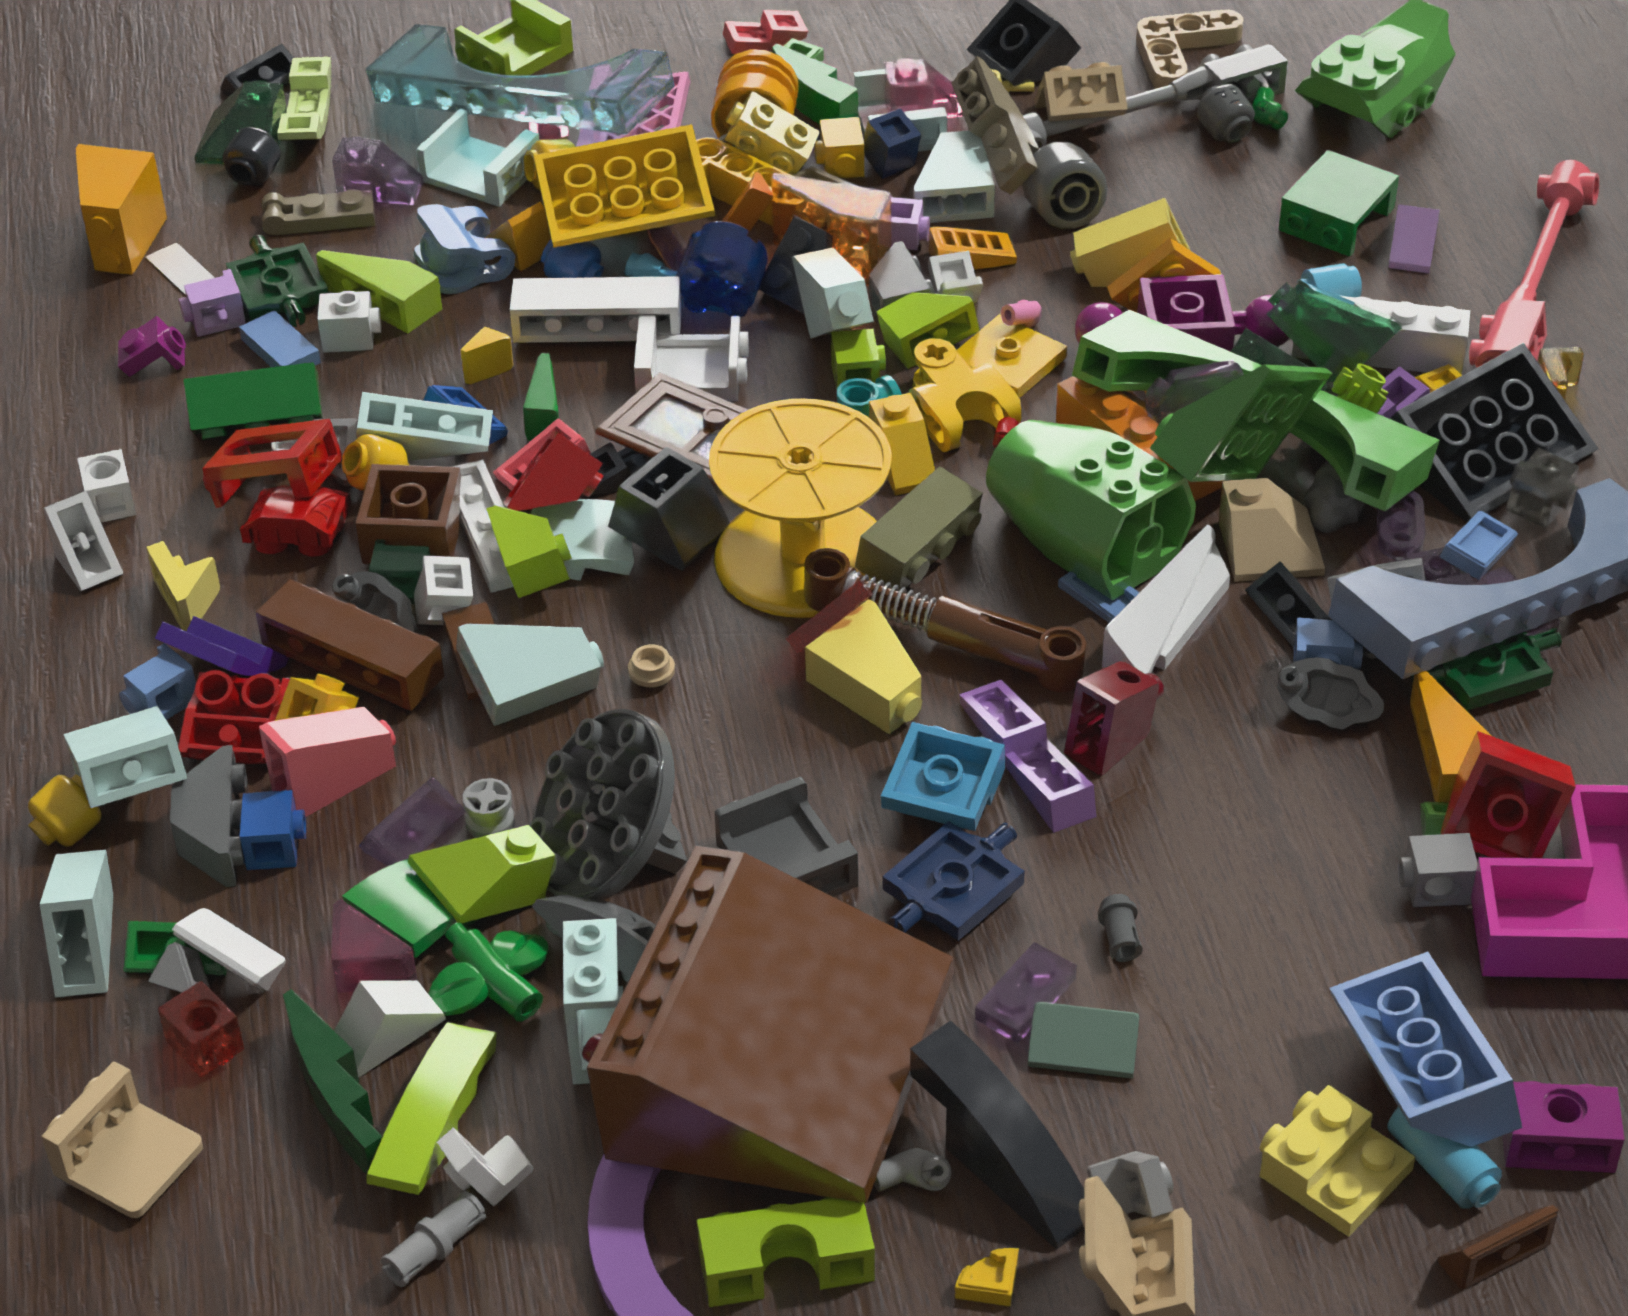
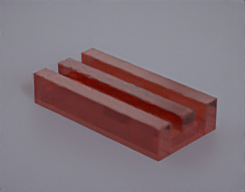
[786,580,874,653]

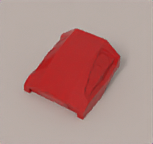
[240,485,351,557]
[178,670,290,764]

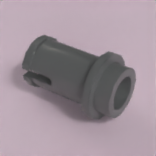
[1097,894,1143,962]

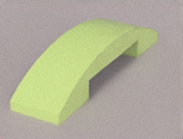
[277,57,331,140]

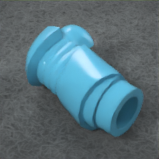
[625,253,686,295]

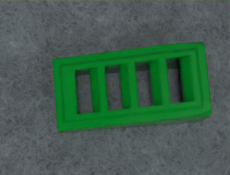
[523,353,559,441]

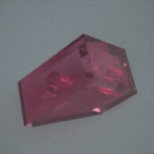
[885,58,963,118]

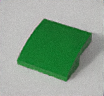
[342,859,479,958]

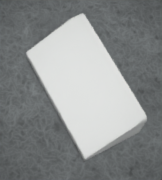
[172,908,286,991]

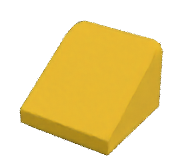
[460,327,513,384]

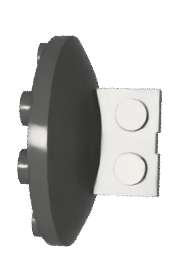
[529,709,688,900]

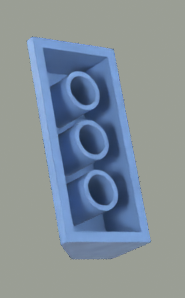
[1330,952,1523,1147]

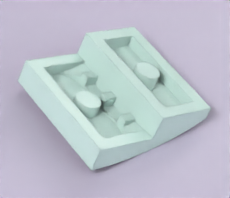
[531,499,634,580]

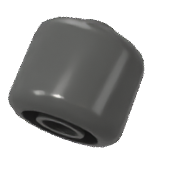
[1022,142,1108,229]

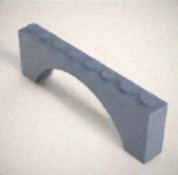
[1328,478,1628,679]

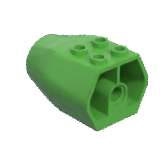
[986,420,1196,601]

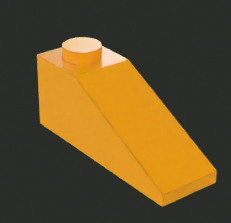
[1410,671,1491,803]

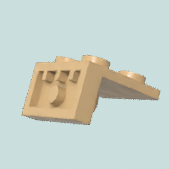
[1034,62,1128,122]

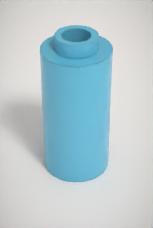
[1388,1107,1502,1209]

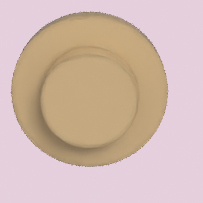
[628,644,675,687]

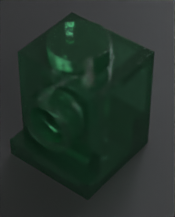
[369,539,430,604]

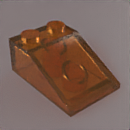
[771,173,891,285]

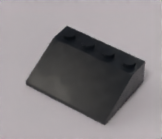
[1390,342,1599,523]

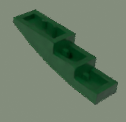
[283,989,383,1175]

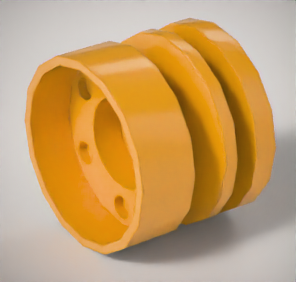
[711,50,798,146]

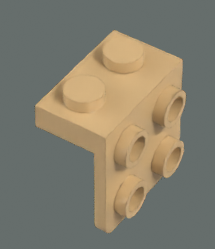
[41,1061,203,1218]
[1079,1176,1195,1316]

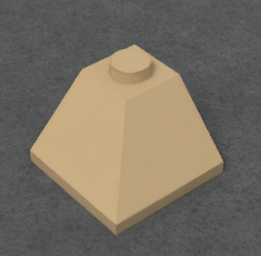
[1219,478,1325,582]

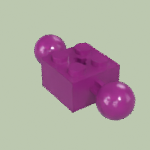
[1074,274,1296,353]

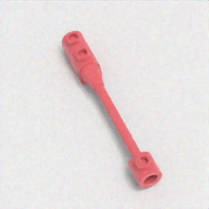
[1469,160,1599,368]

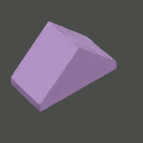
[1388,204,1439,273]

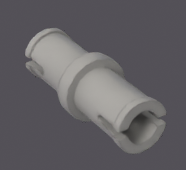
[380,1191,486,1287]

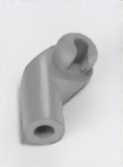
[874,1148,952,1191]

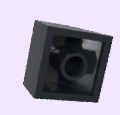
[966,0,1081,86]

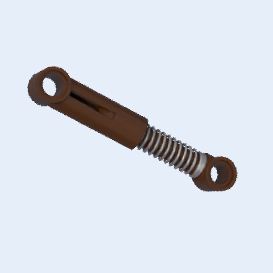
[804,548,1086,692]

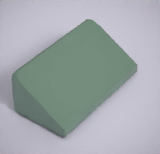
[1028,1002,1140,1079]

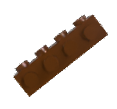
[255,579,444,711]

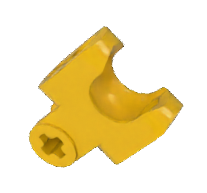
[909,338,1021,452]

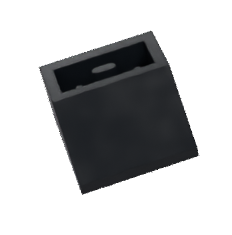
[608,446,730,571]

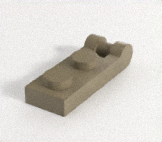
[262,190,375,235]

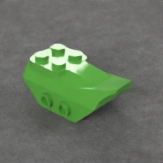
[1295,0,1456,139]

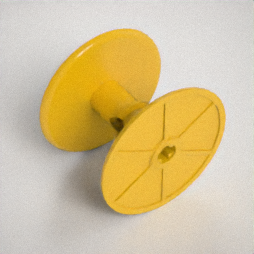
[709,399,892,618]

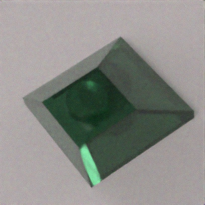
[194,81,287,164]

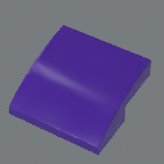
[155,616,289,676]

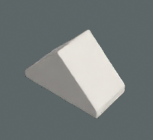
[43,491,123,592]
[334,981,446,1078]

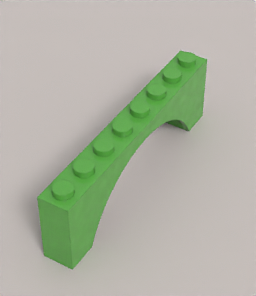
[1072,310,1439,511]

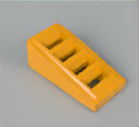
[929,227,1017,270]

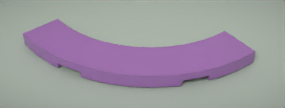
[588,1154,693,1316]

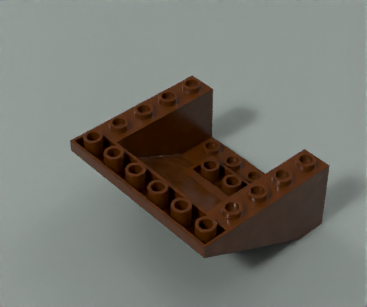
[587,846,954,1203]

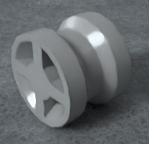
[463,778,514,838]

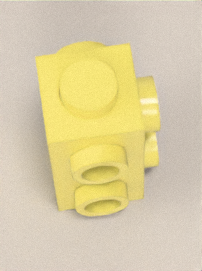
[724,91,820,175]

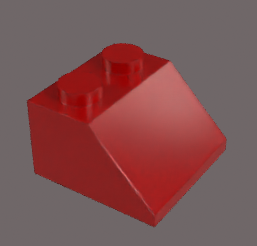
[502,431,603,511]
[1440,731,1576,859]

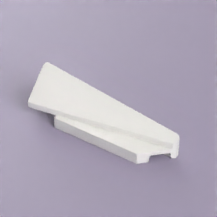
[1102,525,1230,674]

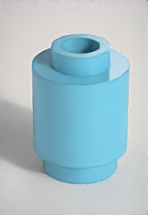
[1296,263,1362,299]

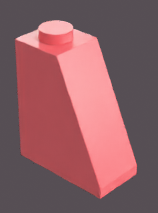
[259,707,396,817]

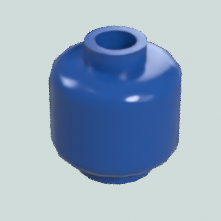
[541,239,604,278]

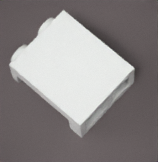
[634,315,749,401]

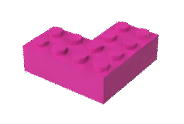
[1471,784,1628,979]

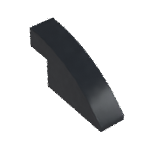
[910,1020,1085,1250]

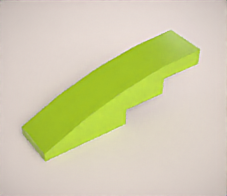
[367,1022,496,1195]

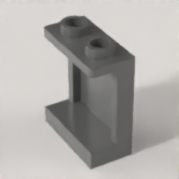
[714,777,858,897]

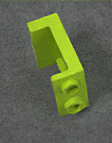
[454,0,573,88]

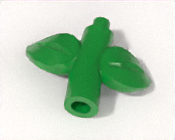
[428,923,549,1021]

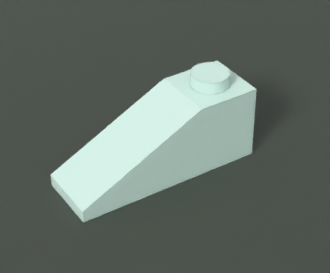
[356,392,493,461]

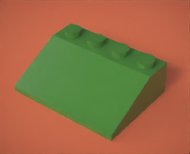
[1150,364,1332,482]

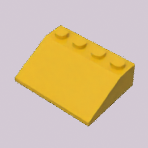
[534,124,715,248]

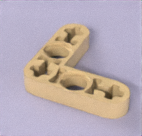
[1136,10,1243,89]

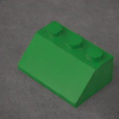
[183,362,323,440]

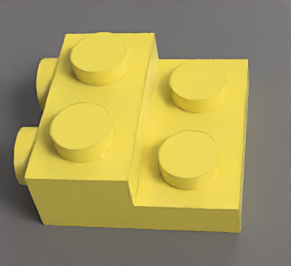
[1260,1085,1415,1237]

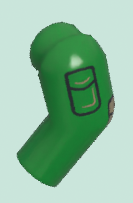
[1252,87,1289,130]

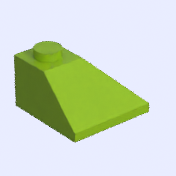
[408,825,555,923]

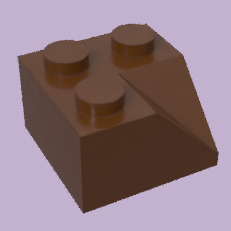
[355,464,461,566]

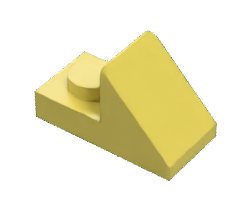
[146,541,220,631]

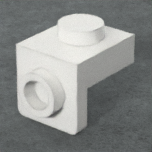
[927,251,983,302]
[437,1127,533,1206]

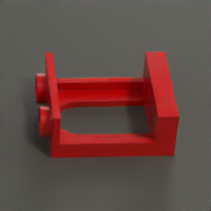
[202,419,342,508]

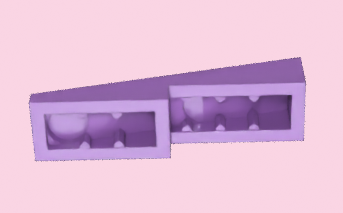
[959,680,1096,833]

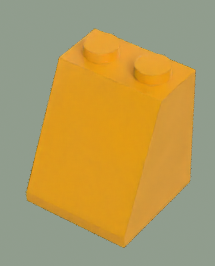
[76,144,167,275]

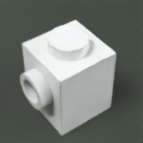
[318,291,381,353]

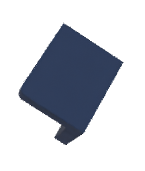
[864,108,922,179]

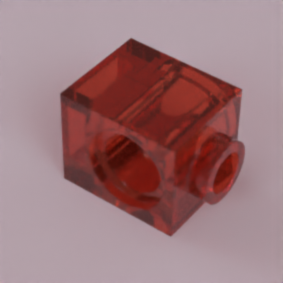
[158,981,245,1077]

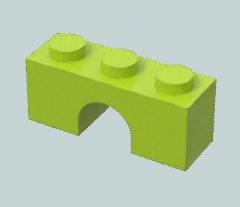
[697,1197,875,1307]

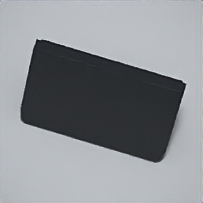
[220,43,294,107]
[1245,561,1331,648]

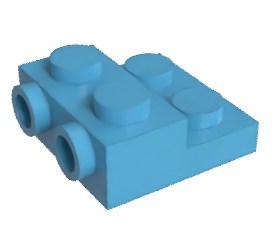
[881,722,1005,831]

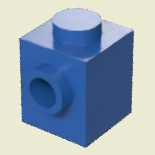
[240,790,307,870]

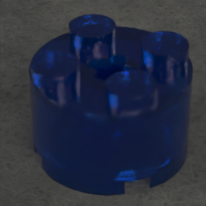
[676,221,768,318]

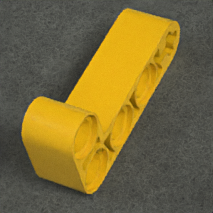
[696,138,816,233]

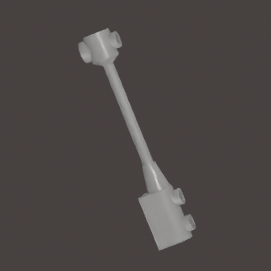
[1022,44,1288,149]

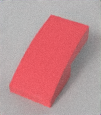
[722,10,808,54]

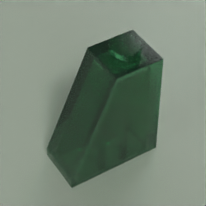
[1267,281,1402,383]

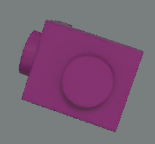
[118,316,186,377]

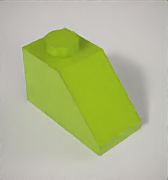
[876,292,980,369]
[486,505,572,598]

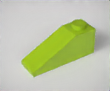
[316,250,442,333]

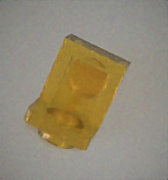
[1538,347,1584,400]

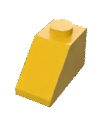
[869,393,935,496]

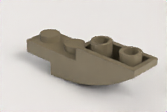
[951,56,1039,195]

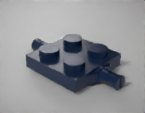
[882,821,1025,941]

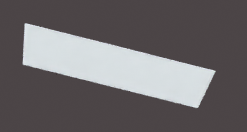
[145,243,215,295]

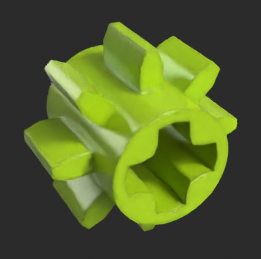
[1332,364,1388,414]

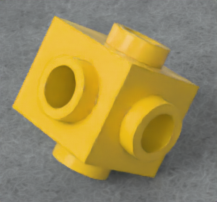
[275,674,359,721]

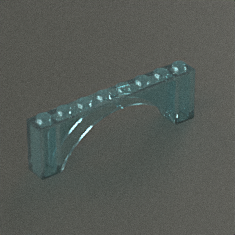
[365,24,675,135]

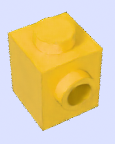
[814,117,864,178]

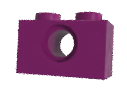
[1502,1081,1625,1173]

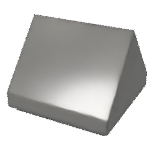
[148,943,212,1000]

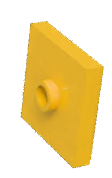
[956,314,1067,399]

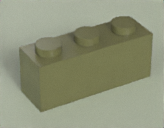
[855,466,983,591]

